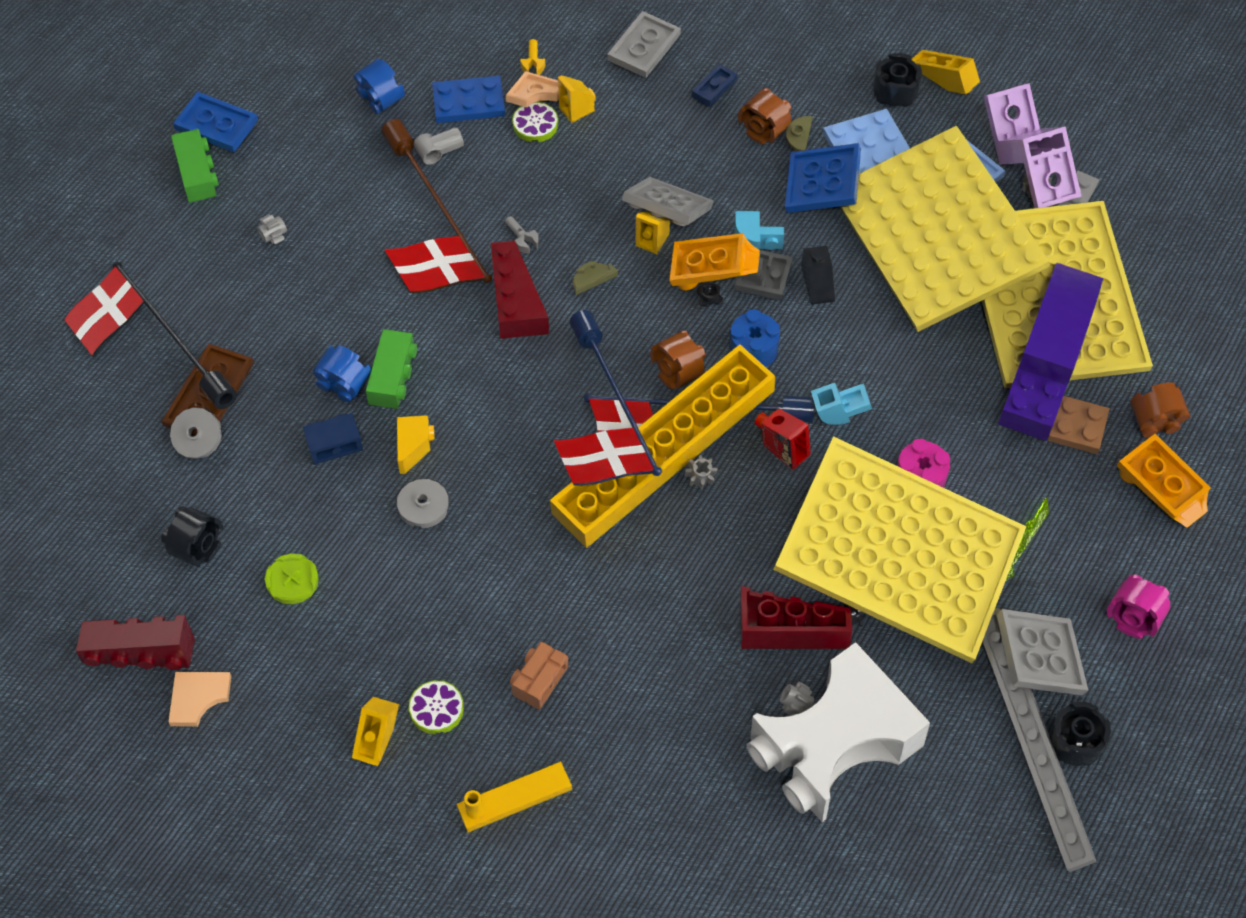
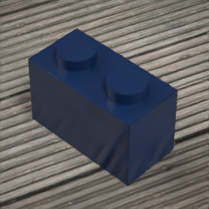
[303,413,363,465]

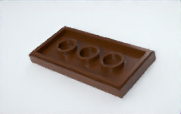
[161,343,254,437]

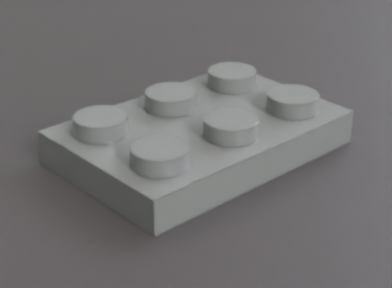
[607,11,681,78]

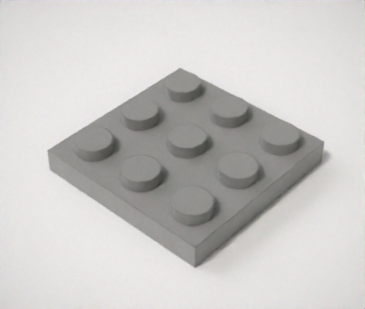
[622,177,714,226]
[996,609,1088,695]

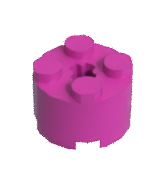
[897,439,950,488]
[1107,574,1170,639]

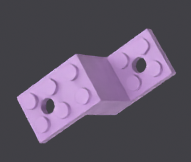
[984,83,1081,208]

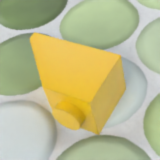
[558,75,596,123]
[636,211,670,254]
[397,415,435,474]
[352,697,399,766]

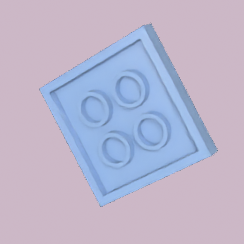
[823,109,910,173]

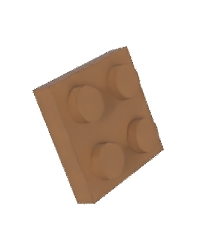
[1047,396,1110,455]

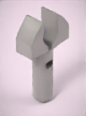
[505,216,539,253]

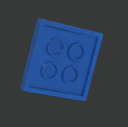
[785,143,861,213]

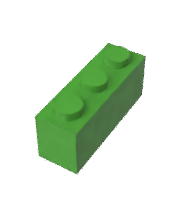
[171,129,219,203]
[366,329,417,409]

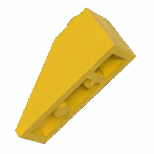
[912,50,980,94]

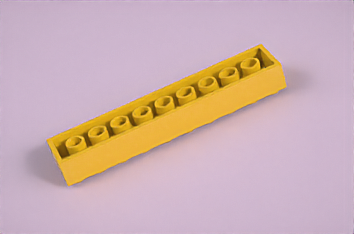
[550,344,775,548]

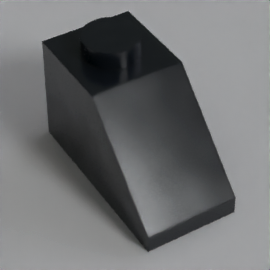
[801,246,835,305]

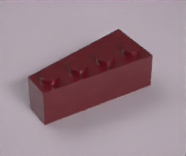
[491,240,549,339]
[740,586,852,649]
[76,615,195,670]

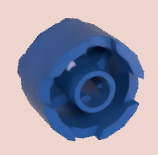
[353,58,405,114]
[729,309,780,367]
[313,345,372,403]

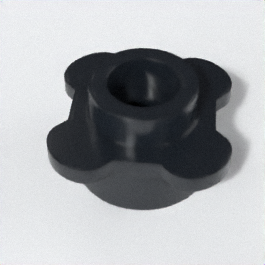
[697,282,723,307]
[843,604,866,626]

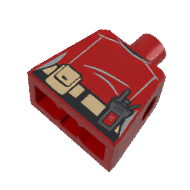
[755,409,811,470]

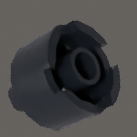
[873,53,922,107]
[161,506,223,568]
[1049,702,1111,766]

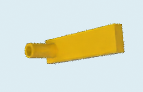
[457,762,572,832]

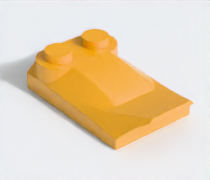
[669,233,760,291]
[1117,434,1211,528]

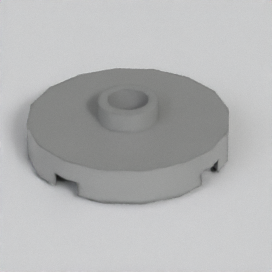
[170,408,222,459]
[397,479,449,528]

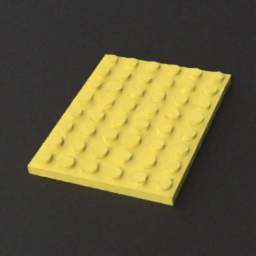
[839,126,1050,332]
[982,201,1153,388]
[773,436,1026,663]

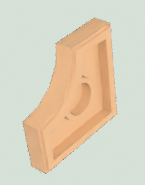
[506,72,559,107]
[169,672,232,727]

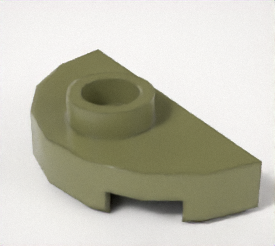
[786,116,813,152]
[573,261,618,295]

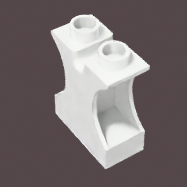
[747,643,930,822]

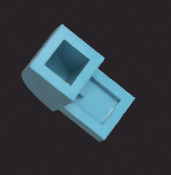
[734,211,784,250]
[811,383,872,425]

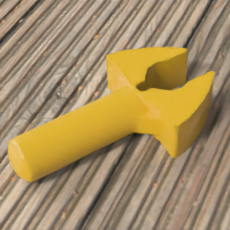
[520,39,545,75]

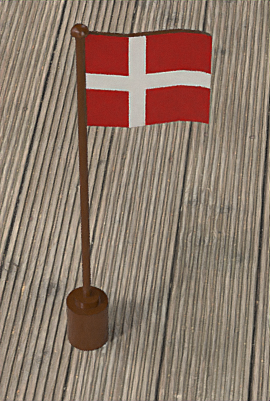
[381,119,492,293]

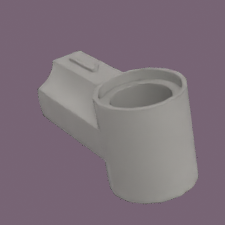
[413,127,464,165]

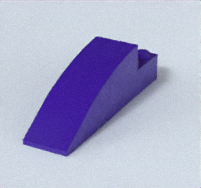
[998,262,1104,441]

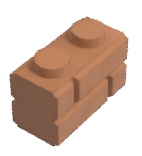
[510,642,569,710]

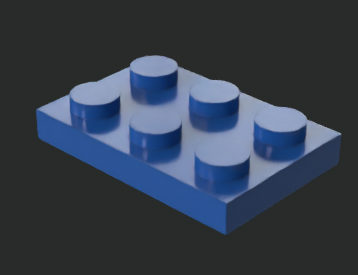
[432,76,505,123]
[173,92,258,153]

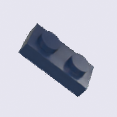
[692,63,738,107]

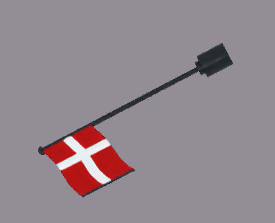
[64,262,237,409]

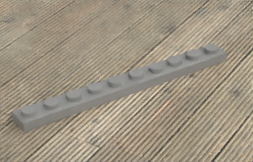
[982,608,1097,872]

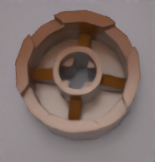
[738,88,792,144]
[650,330,706,389]
[1130,382,1191,438]

